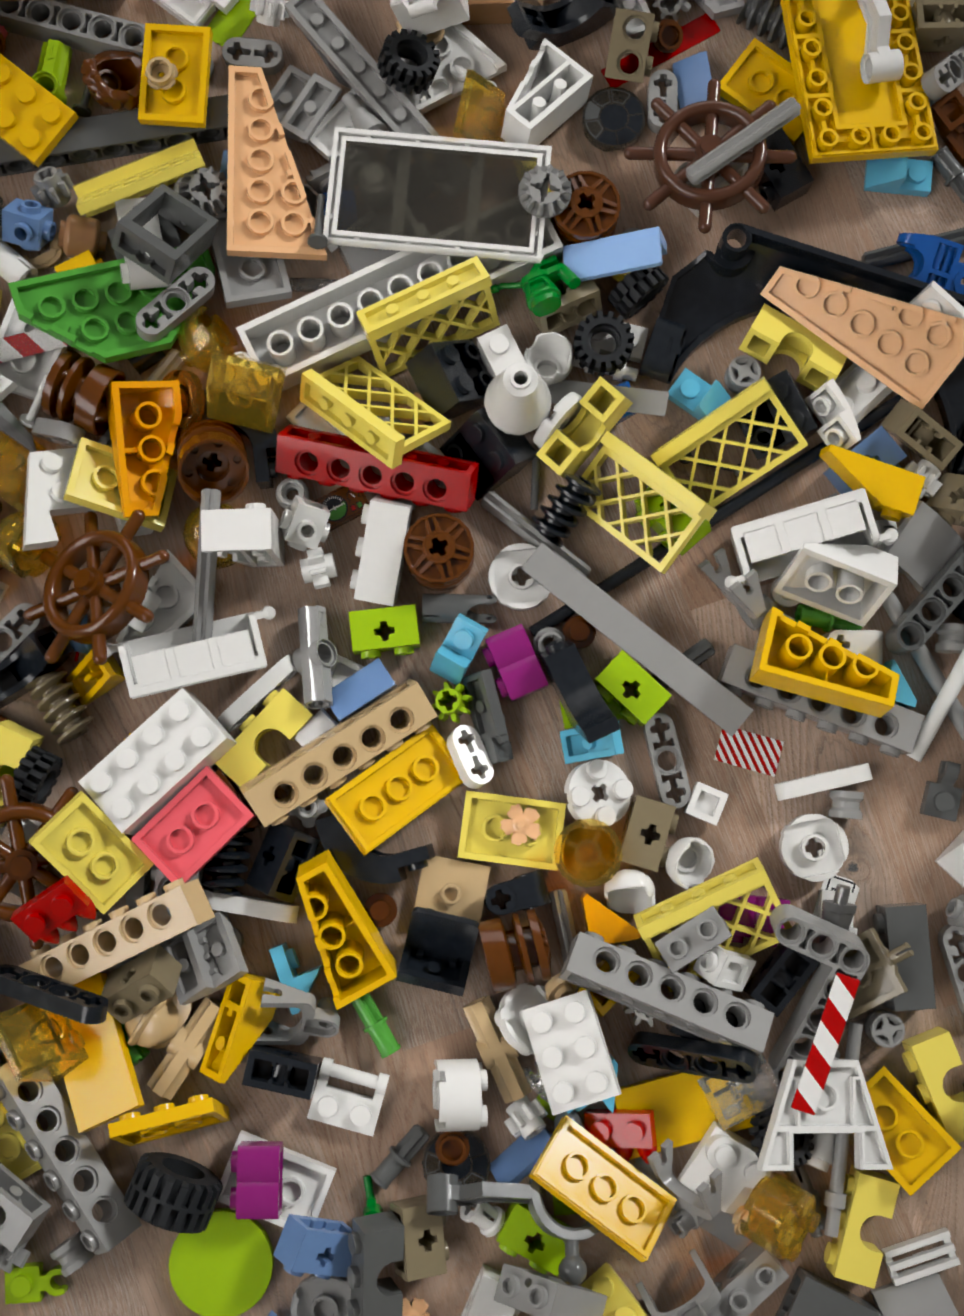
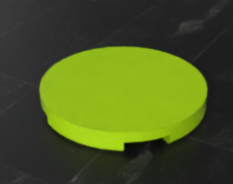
[169,1208,274,1316]

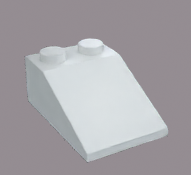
[772,543,898,627]

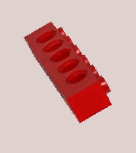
[275,424,479,513]

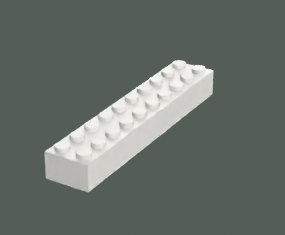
[236,196,563,397]

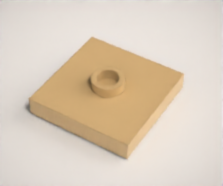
[414,856,491,922]

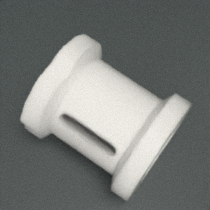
[460,1203,505,1237]

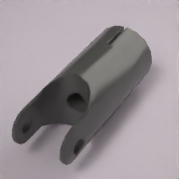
[422,593,497,624]

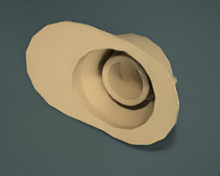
[124,991,192,1049]

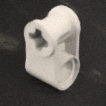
[822,629,883,665]

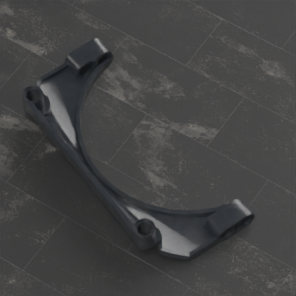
[638,223,964,475]

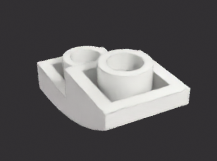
[804,378,861,449]

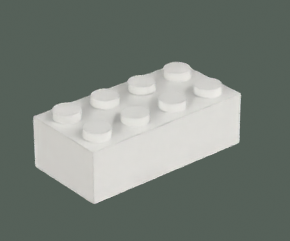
[78,687,237,835]

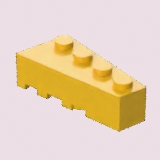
[749,606,900,718]
[296,849,397,1010]

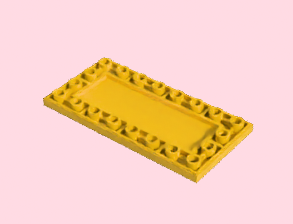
[780,0,939,164]

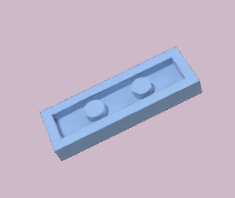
[563,226,667,282]

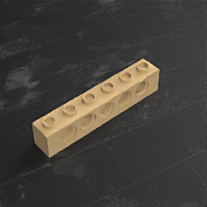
[239,678,438,828]
[19,878,215,986]

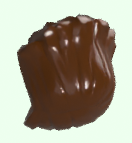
[81,50,143,111]

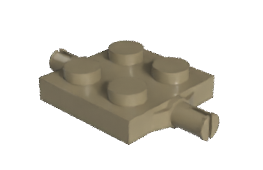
[829,928,914,1021]

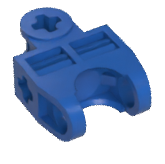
[896,233,964,295]

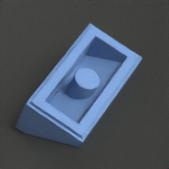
[672,51,712,109]
[330,658,397,722]
[489,1127,552,1183]

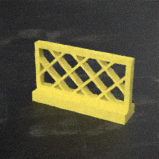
[73,137,206,217]
[356,256,500,377]
[299,356,451,469]
[651,376,808,508]
[582,431,717,574]
[633,857,792,992]

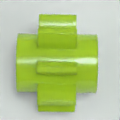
[432,681,474,723]

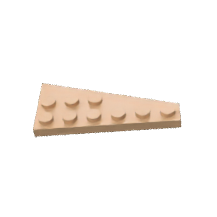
[227,65,327,261]
[760,266,964,410]

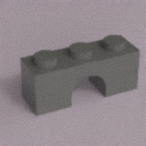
[346,1211,405,1316]

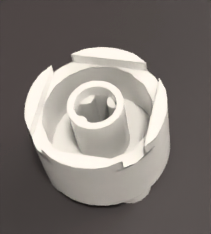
[432,1058,488,1132]

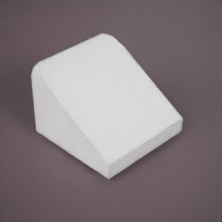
[294,709,339,747]

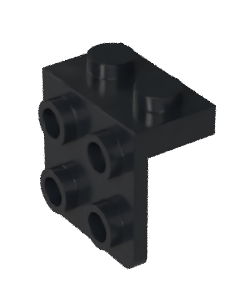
[396,907,480,997]

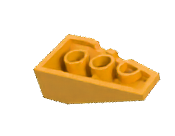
[105,380,182,518]

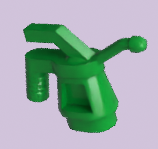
[490,255,581,317]

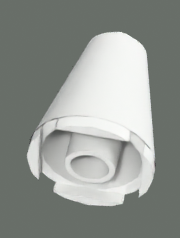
[484,363,551,436]

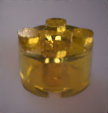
[740,1172,821,1262]

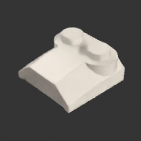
[677,1121,771,1214]

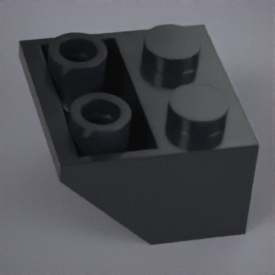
[405,339,493,419]
[738,369,820,461]
[439,407,537,501]

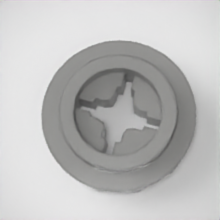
[518,164,572,218]
[179,166,227,216]

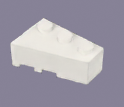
[350,494,416,606]

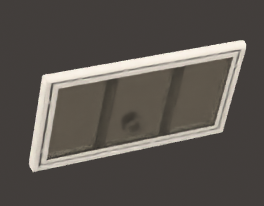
[323,127,552,264]

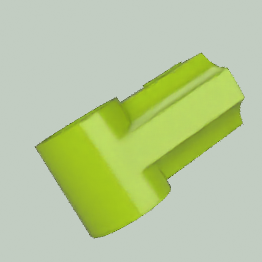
[31,39,73,104]

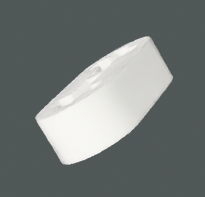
[446,725,494,789]

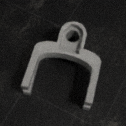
[698,548,777,631]
[254,977,340,1045]
[647,1138,722,1239]
[636,1248,721,1316]

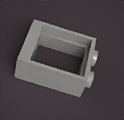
[494,1263,608,1316]

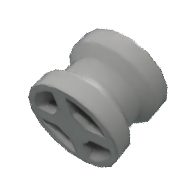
[724,355,761,394]
[935,623,964,654]
[828,790,864,820]
[864,1010,905,1048]
[49,1231,95,1278]

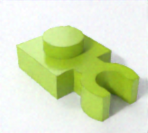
[4,1262,68,1304]

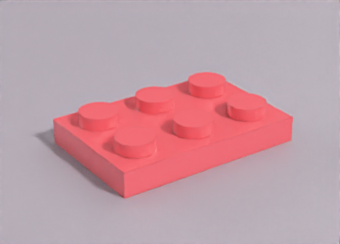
[131,766,256,883]

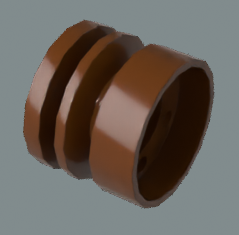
[549,171,621,246]
[41,350,127,437]
[176,419,250,505]
[404,513,474,591]
[478,908,552,993]

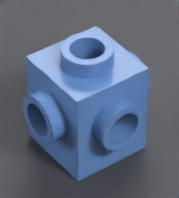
[2,198,56,251]

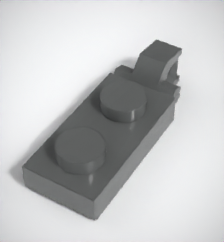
[462,669,513,764]

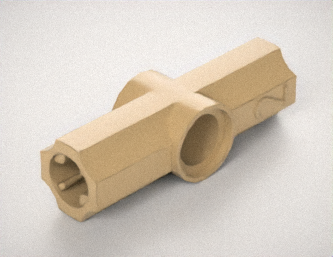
[463,995,532,1104]
[147,996,221,1101]

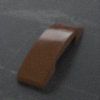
[931,88,964,168]

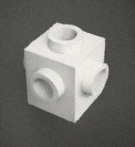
[279,495,331,551]

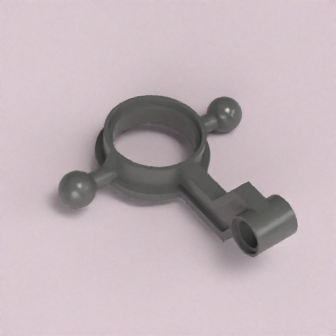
[426,1110,600,1286]

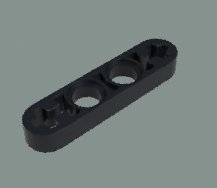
[0,964,108,1024]
[628,1031,761,1084]

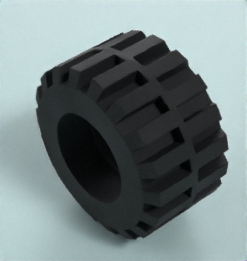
[124,1152,223,1233]

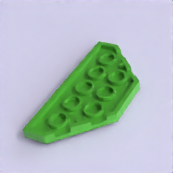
[8,247,215,364]

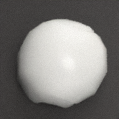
[524,332,573,386]
[665,837,715,890]
[604,869,655,914]

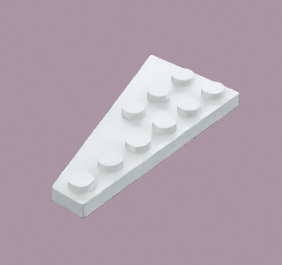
[307,23,507,163]

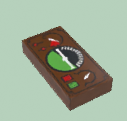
[315,486,370,532]

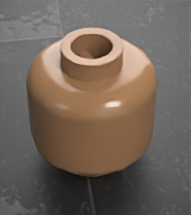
[58,214,108,259]

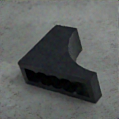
[539,638,621,744]

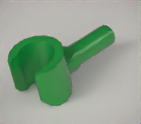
[363,1175,383,1216]

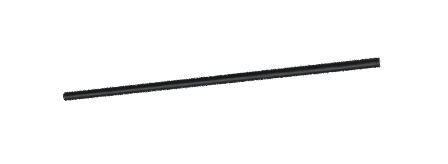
[529,375,950,636]

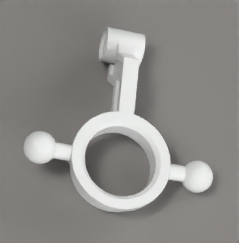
[857,0,904,84]

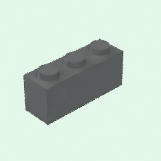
[873,902,936,1012]

